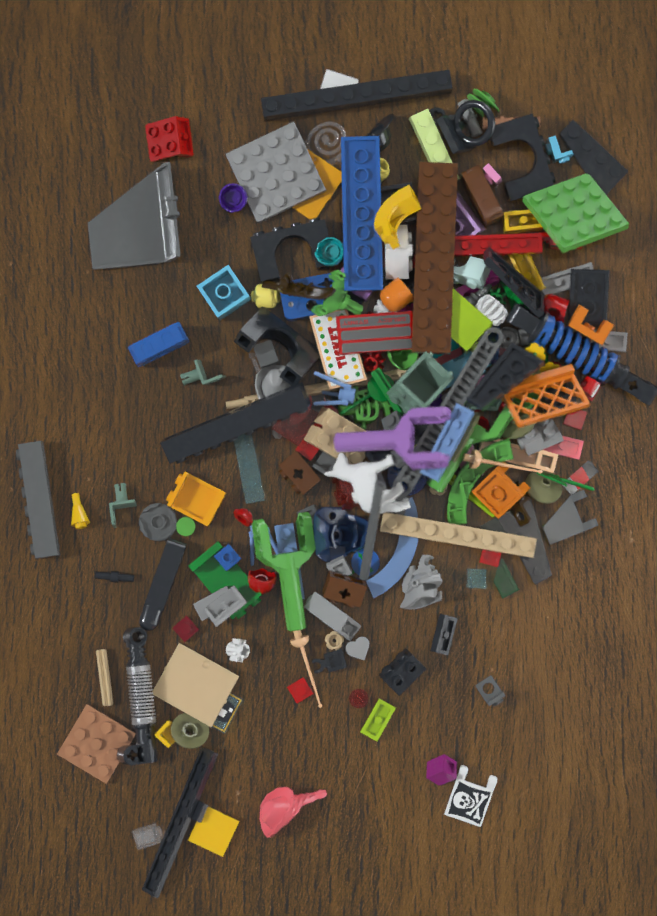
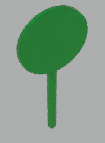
[341,374,394,415]

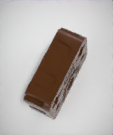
[459,165,504,228]

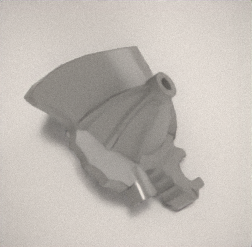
[400,555,442,610]

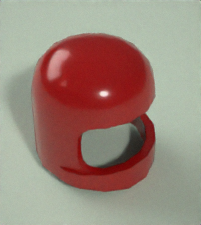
[544,294,570,323]

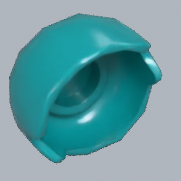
[315,237,344,266]

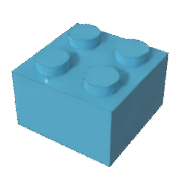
[197,265,251,321]

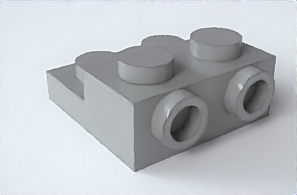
[517,418,564,456]

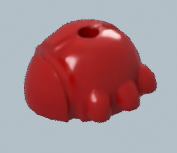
[233,508,253,527]

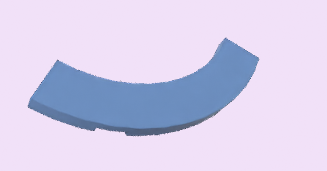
[366,497,418,598]

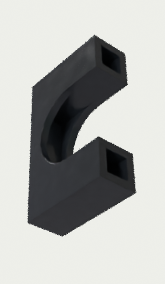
[490,114,556,201]
[250,217,334,284]
[233,306,320,386]

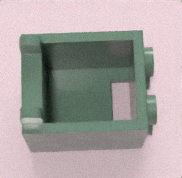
[386,351,454,414]

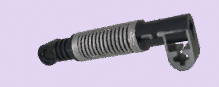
[117,627,158,765]

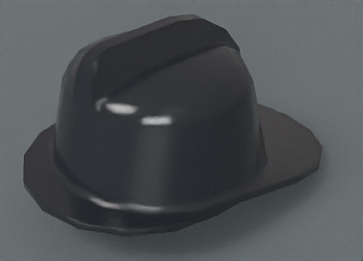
[365,114,394,152]

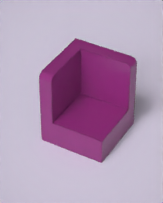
[426,754,457,786]

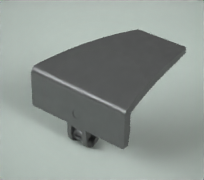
[88,162,180,270]

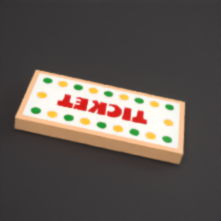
[309,309,367,391]

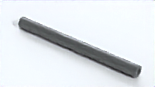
[359,481,385,580]

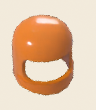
[380,277,414,312]

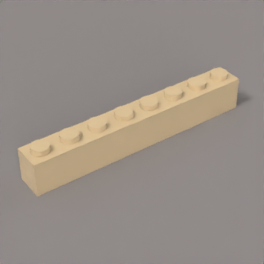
[380,512,537,558]

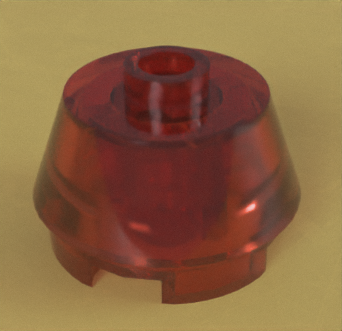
[332,477,359,510]

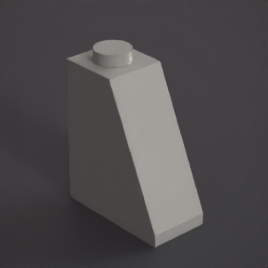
[304,592,361,641]

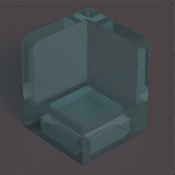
[466,568,487,589]

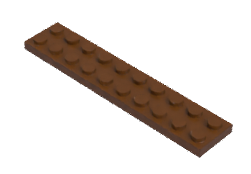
[412,162,458,354]

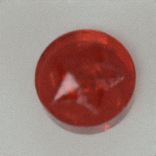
[349,689,368,708]

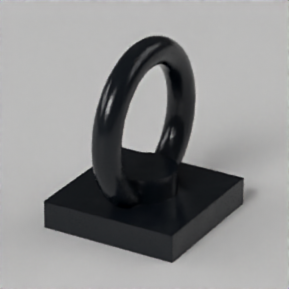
[436,100,495,154]

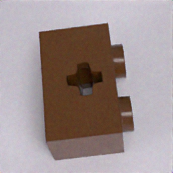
[278,451,321,495]
[322,570,367,608]

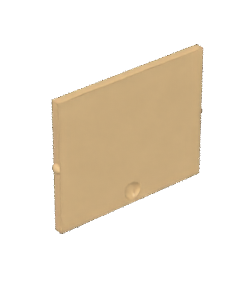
[152,643,239,727]

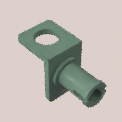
[180,360,226,386]
[109,483,137,528]

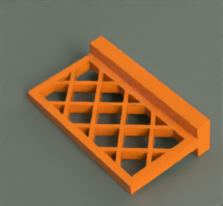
[500,364,590,428]

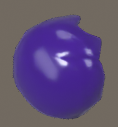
[219,183,248,213]

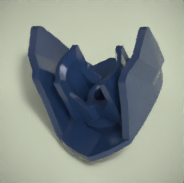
[313,507,369,563]

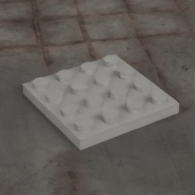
[226,122,326,223]

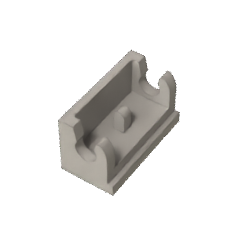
[204,585,247,627]

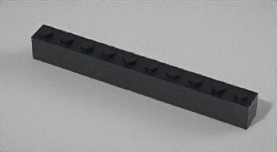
[261,70,452,121]

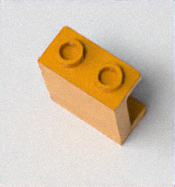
[166,472,226,527]

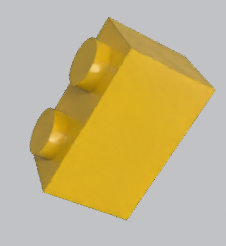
[502,209,543,234]

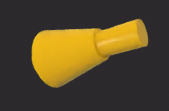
[71,493,90,529]

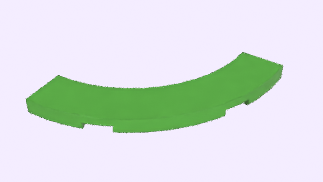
[447,439,513,525]

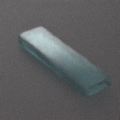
[234,434,265,504]

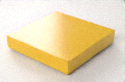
[188,806,239,857]

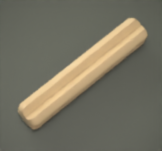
[96,649,113,706]

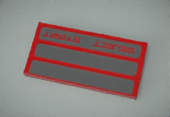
[336,311,413,355]

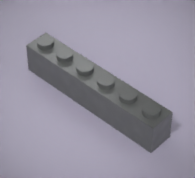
[16,441,60,559]

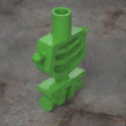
[338,385,394,430]

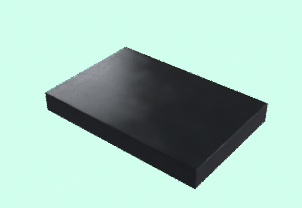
[568,269,610,327]

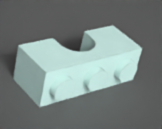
[453,256,491,289]

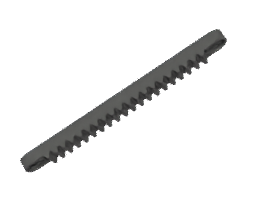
[393,327,503,497]

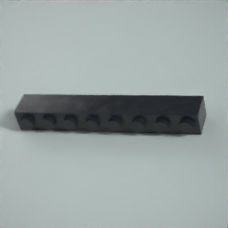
[160,382,312,464]

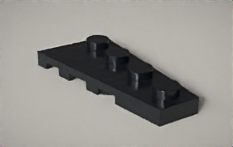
[483,247,544,318]
[467,342,544,411]

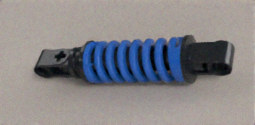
[506,303,657,406]

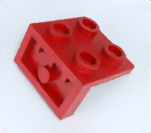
[145,116,194,162]

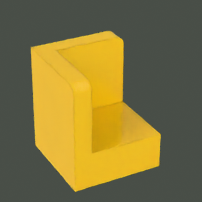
[155,720,175,748]

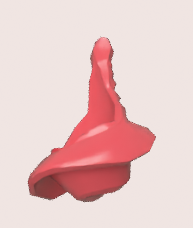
[259,787,327,838]

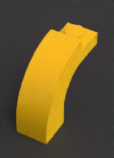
[374,185,421,250]

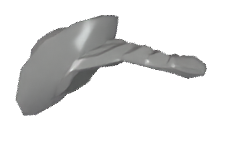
[255,365,291,439]

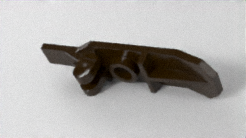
[262,273,336,300]

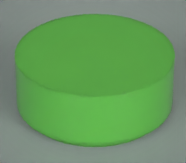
[176,517,196,536]

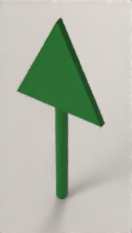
[537,472,594,491]

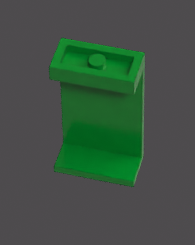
[188,541,262,620]

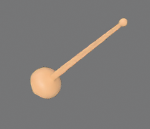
[463,449,543,474]
[290,630,322,708]

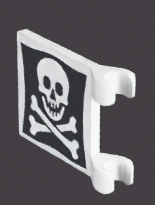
[444,765,497,827]

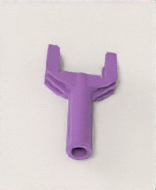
[334,407,451,469]

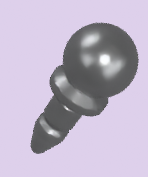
[464,284,492,307]

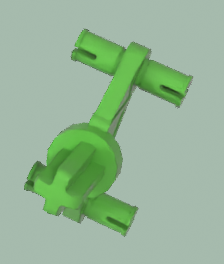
[311,270,363,316]

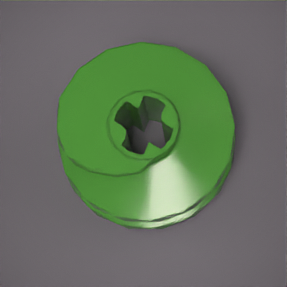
[467,88,500,117]

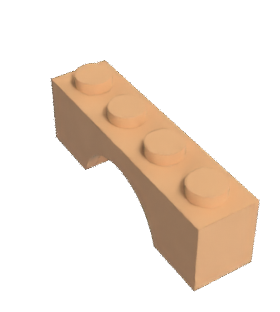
[478,439,559,474]

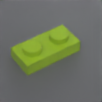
[360,698,396,741]

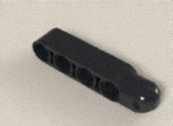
[139,537,187,631]

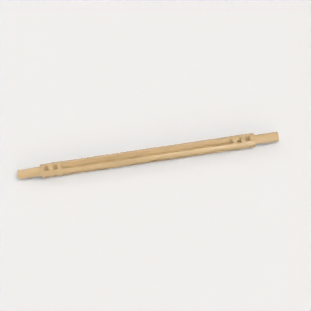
[226,369,408,409]

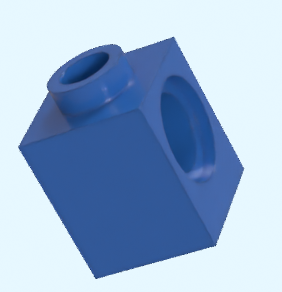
[214,544,241,571]

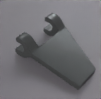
[542,490,598,545]

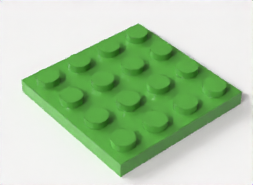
[523,174,629,253]

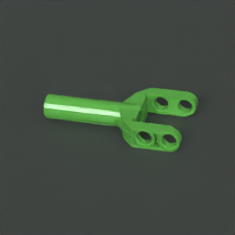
[426,390,517,493]
[252,512,316,631]

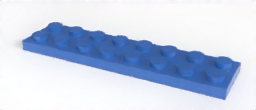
[341,136,383,291]

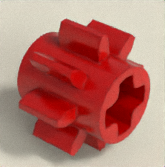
[362,352,386,372]

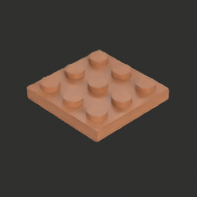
[57,704,136,784]

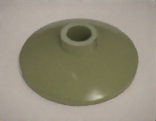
[502,412,535,439]
[525,472,562,504]
[171,713,209,749]

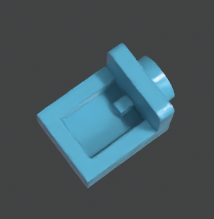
[545,136,573,164]

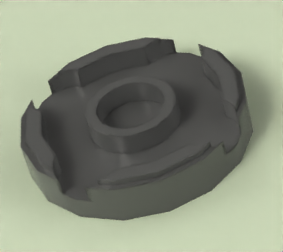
[139,503,177,541]

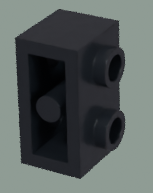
[379,648,426,696]

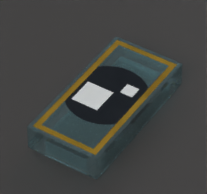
[212,693,243,734]

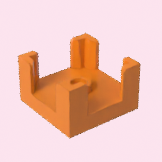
[567,305,614,345]
[471,461,530,519]

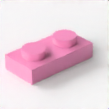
[483,163,502,186]

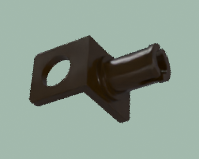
[510,481,532,527]

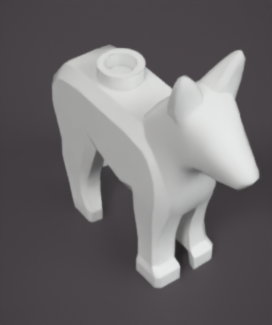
[324,453,411,513]

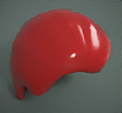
[248,568,277,594]

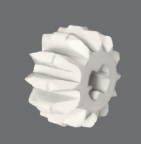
[475,295,508,326]

